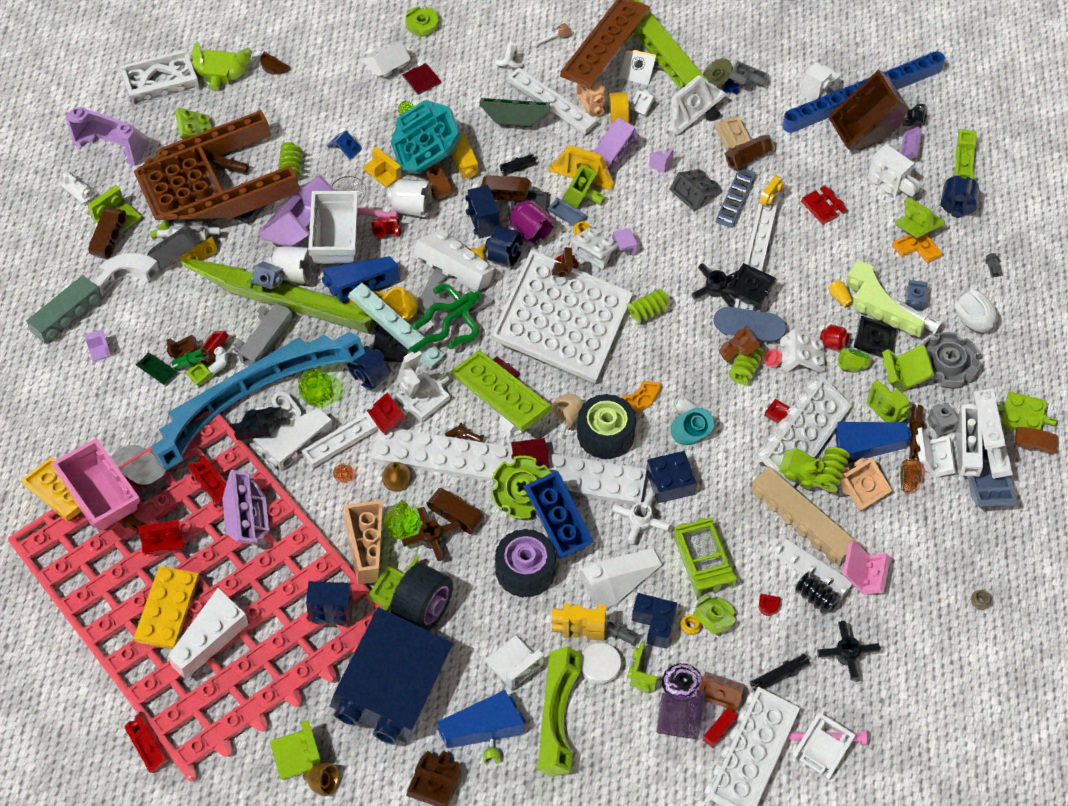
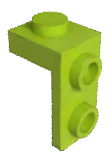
[627,642,657,692]

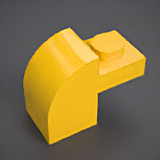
[608,92,629,123]

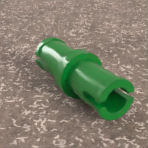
[172,348,209,371]

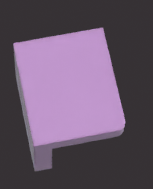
[649,148,674,173]
[612,228,638,256]
[84,329,111,362]

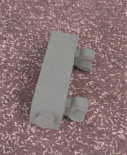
[232,303,293,366]

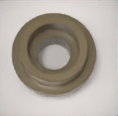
[971,590,992,610]

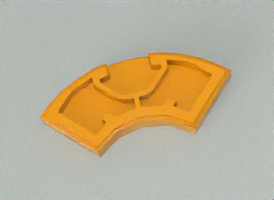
[622,381,661,414]

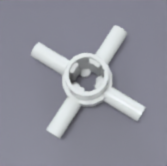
[612,491,670,544]

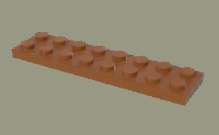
[560,0,650,88]

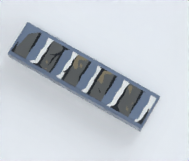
[715,168,756,228]

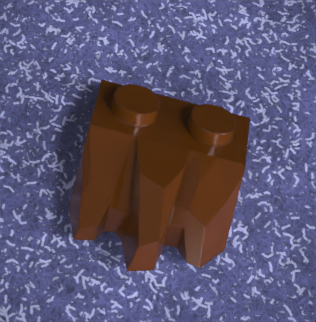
[406,750,461,806]

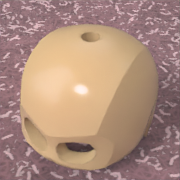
[552,393,583,428]

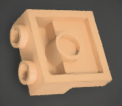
[576,81,606,117]
[839,457,892,511]

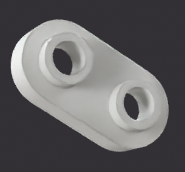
[272,392,302,420]

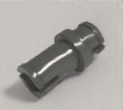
[605,620,638,645]

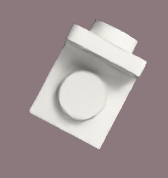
[629,90,655,117]

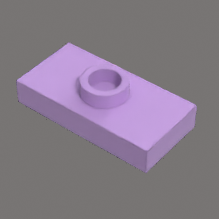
[901,127,922,160]

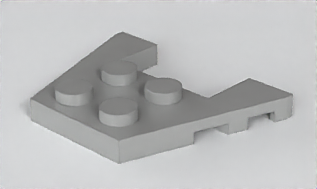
[417,266,493,328]

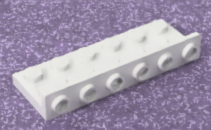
[754,376,852,487]
[704,687,800,806]

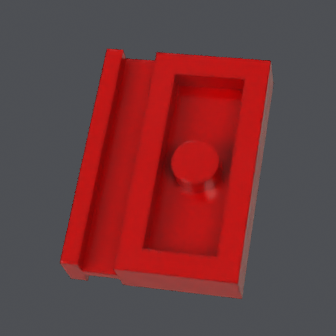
[366,392,406,435]

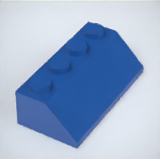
[523,470,594,559]

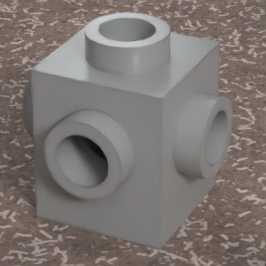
[928,403,959,437]

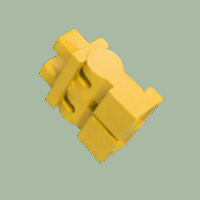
[552,603,606,641]

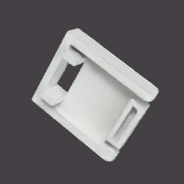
[792,712,855,779]

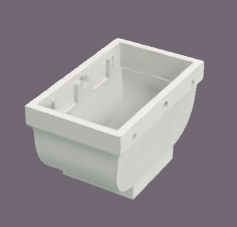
[308,191,358,264]

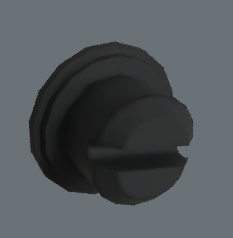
[706,106,720,121]

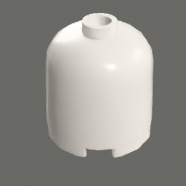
[388,179,432,217]
[269,246,314,284]

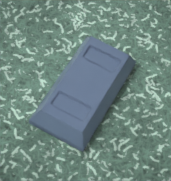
[547,198,586,226]

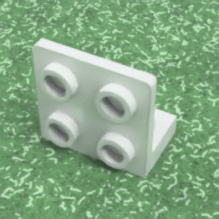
[485,636,543,691]

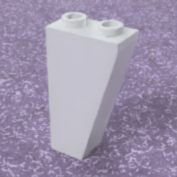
[956,404,983,477]
[253,408,333,472]

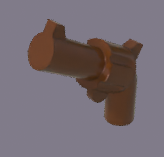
[444,422,484,442]

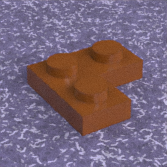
[718,326,760,363]

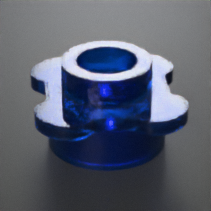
[723,78,740,94]

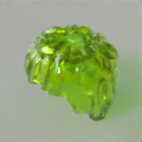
[298,368,333,406]
[384,499,421,539]

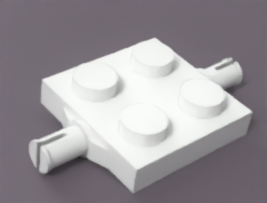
[157,219,220,241]
[396,372,450,422]

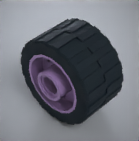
[495,529,556,598]
[390,563,453,631]

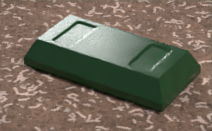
[136,352,177,385]

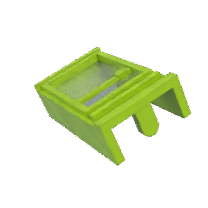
[673,518,737,598]

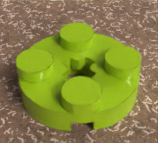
[405,6,439,37]
[693,595,736,634]

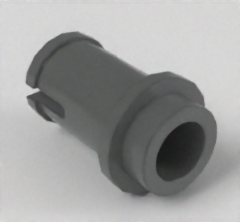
[985,253,1002,278]

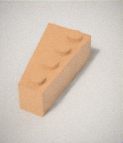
[343,500,383,585]

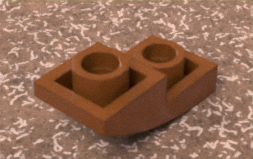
[1015,427,1058,455]

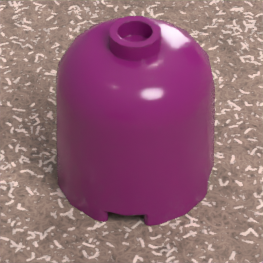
[510,200,556,246]

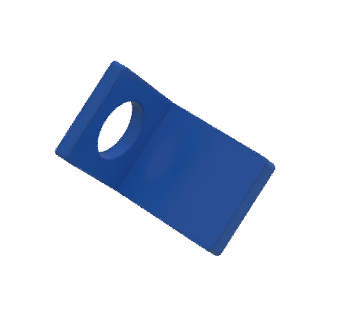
[326,130,361,159]

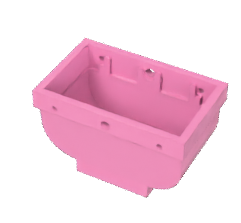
[52,438,140,532]

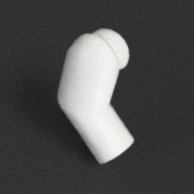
[208,347,228,375]

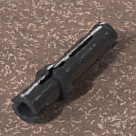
[750,653,810,692]

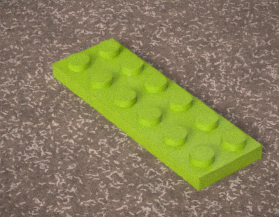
[451,350,552,432]

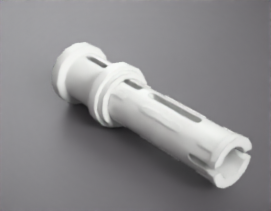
[892,298,943,336]

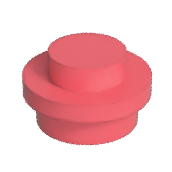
[764,349,782,368]

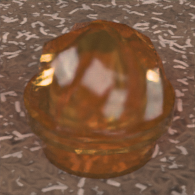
[333,463,353,483]

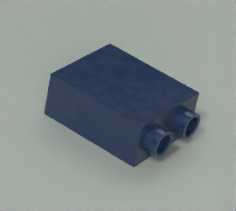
[329,607,453,745]

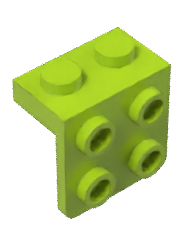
[882,344,934,392]

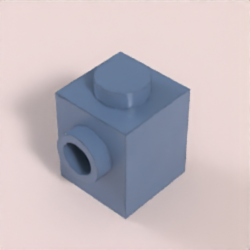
[252,261,283,289]

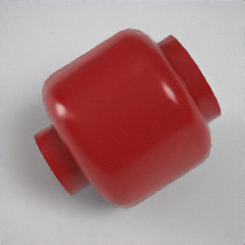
[820,324,850,351]

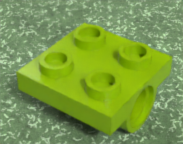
[175,107,212,139]

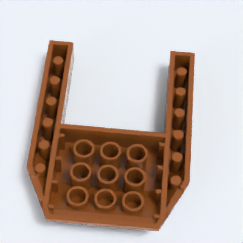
[134,110,301,220]

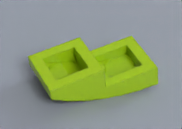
[185,355,229,386]

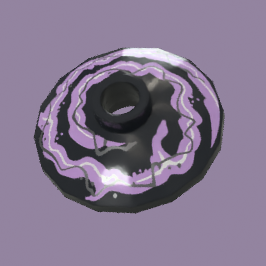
[662,663,702,702]

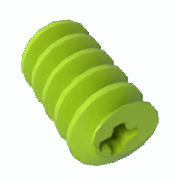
[278,142,303,179]
[627,288,669,324]
[729,347,764,385]
[814,447,850,492]

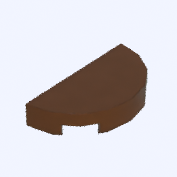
[260,51,290,75]

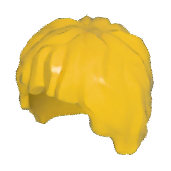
[382,287,418,322]

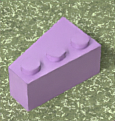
[591,118,640,173]

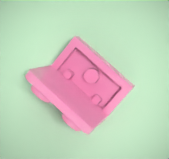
[843,540,891,594]

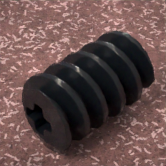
[795,571,842,614]

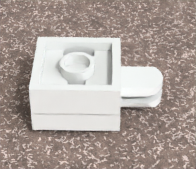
[867,144,921,197]

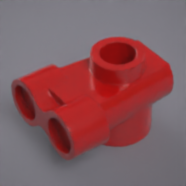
[371,216,401,237]

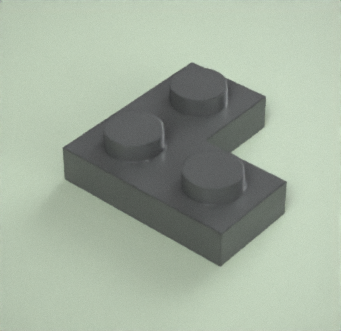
[729,61,769,85]

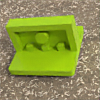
[895,198,945,238]

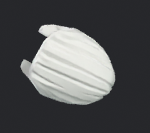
[954,289,997,332]

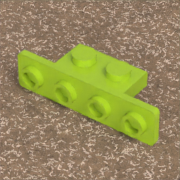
[367,555,419,613]

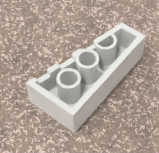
[412,229,494,291]
[168,588,248,680]

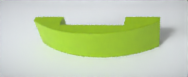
[954,129,977,179]

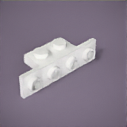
[395,351,422,398]

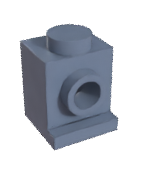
[905,280,928,310]

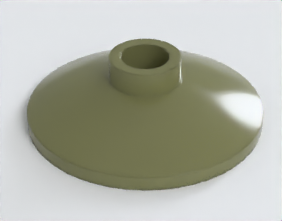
[703,58,733,87]

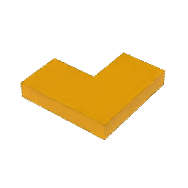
[892,233,943,264]

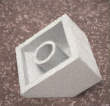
[361,41,411,77]

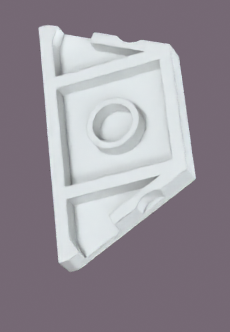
[672,76,727,135]

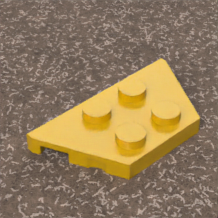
[548,145,614,191]

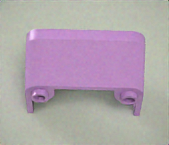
[258,174,335,247]

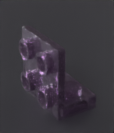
[656,690,705,740]

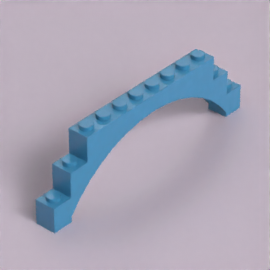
[150,331,366,470]

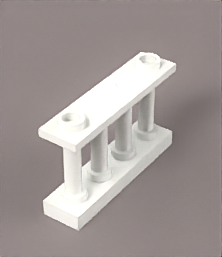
[974,388,1013,479]

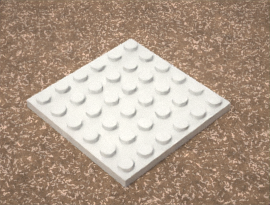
[490,250,633,383]

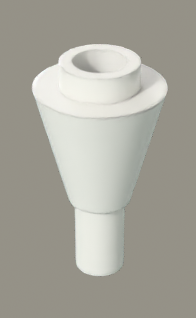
[675,397,697,415]

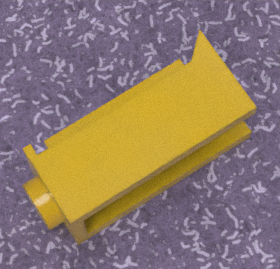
[452,133,478,179]

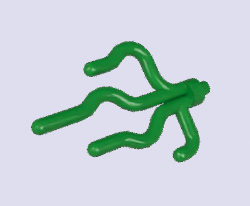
[407,283,482,354]

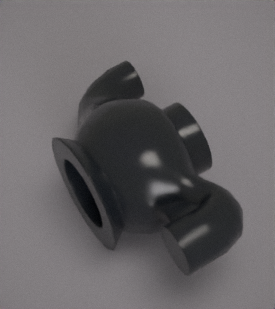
[903,104,927,126]

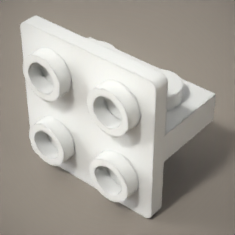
[571,228,618,269]

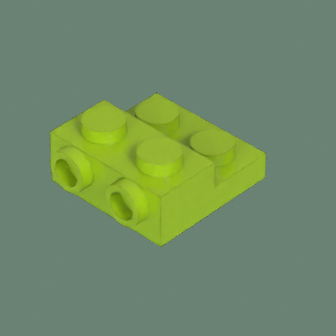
[866,380,911,422]

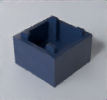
[465,185,499,239]

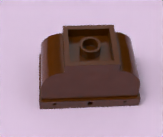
[828,70,909,150]

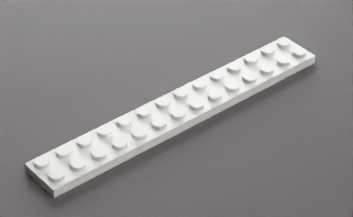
[371,428,647,505]

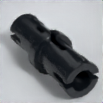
[499,153,536,175]

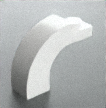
[94,253,159,296]

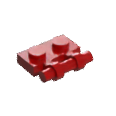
[801,185,847,225]

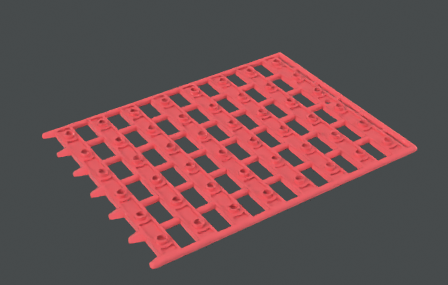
[8,408,383,782]

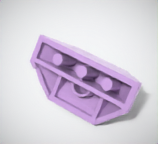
[223,470,269,544]

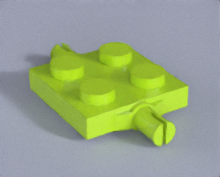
[997,391,1057,431]

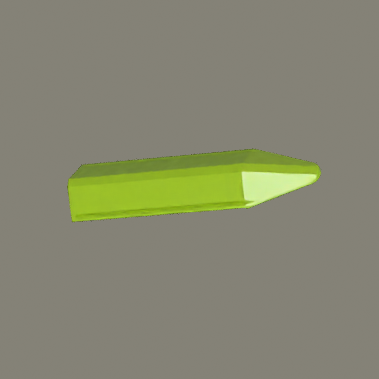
[181,259,375,333]

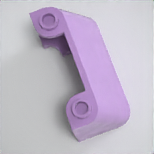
[65,107,149,166]

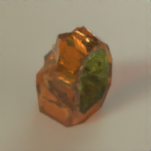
[900,459,922,493]

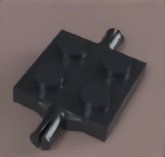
[229,407,291,440]

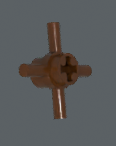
[401,507,461,561]

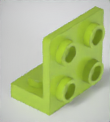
[87,185,141,234]
[270,720,321,780]

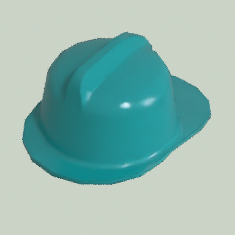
[671,407,714,445]

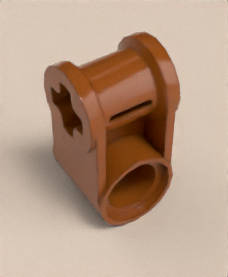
[427,165,452,200]

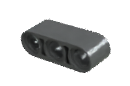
[147,225,200,269]

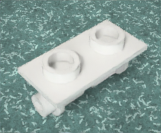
[60,171,97,204]

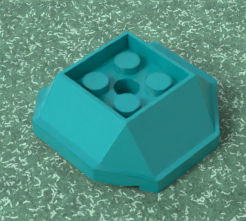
[391,99,462,174]

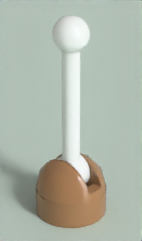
[532,23,570,48]

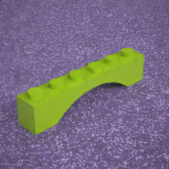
[537,646,582,777]

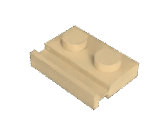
[714,116,751,151]

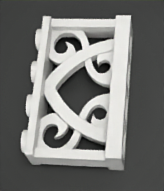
[120,50,199,107]

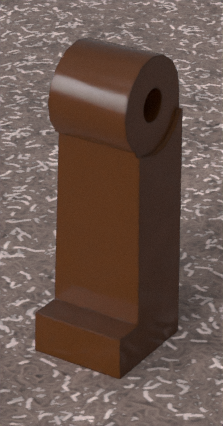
[724,135,774,170]

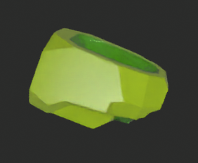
[837,348,872,372]

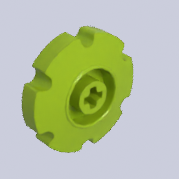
[491,456,551,520]

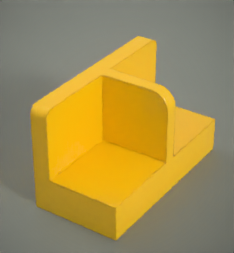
[363,147,402,188]

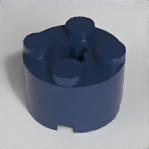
[940,176,979,218]
[485,225,523,267]
[346,345,392,390]

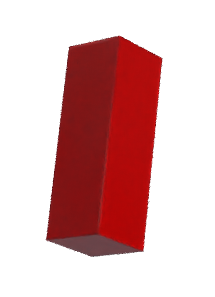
[702,707,738,748]

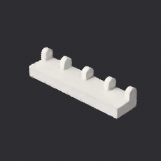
[774,539,853,600]

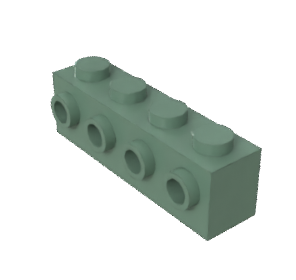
[26,275,101,343]

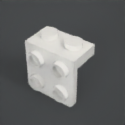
[780,329,825,373]
[916,427,956,478]

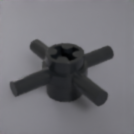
[691,263,738,307]
[817,621,880,681]

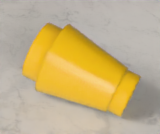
[828,279,853,308]

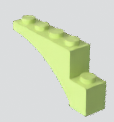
[846,260,925,338]

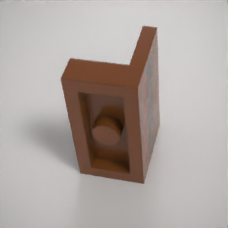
[697,672,745,711]

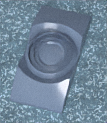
[967,446,1018,506]

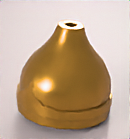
[382,462,412,492]
[303,762,339,796]

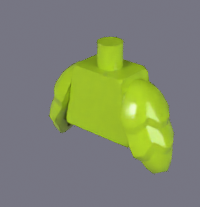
[191,42,252,91]

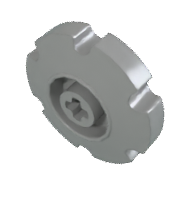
[923,332,981,388]

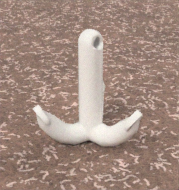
[495,41,524,69]

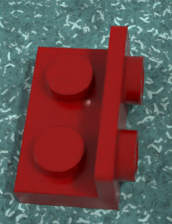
[138,520,184,555]

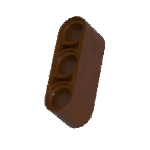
[480,175,531,201]
[88,206,126,259]
[426,488,485,534]

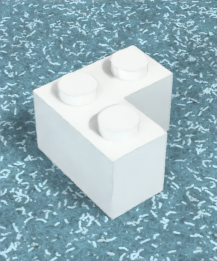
[801,63,840,101]

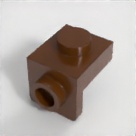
[551,247,575,277]
[167,335,198,359]

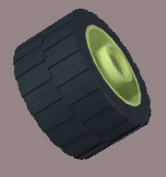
[577,394,636,459]

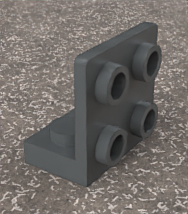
[669,169,722,211]

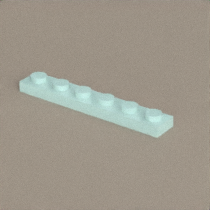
[348,283,444,369]

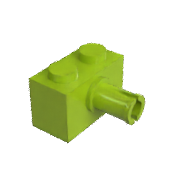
[562,164,605,208]
[778,447,824,490]

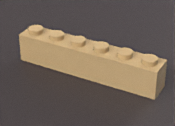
[751,467,858,566]

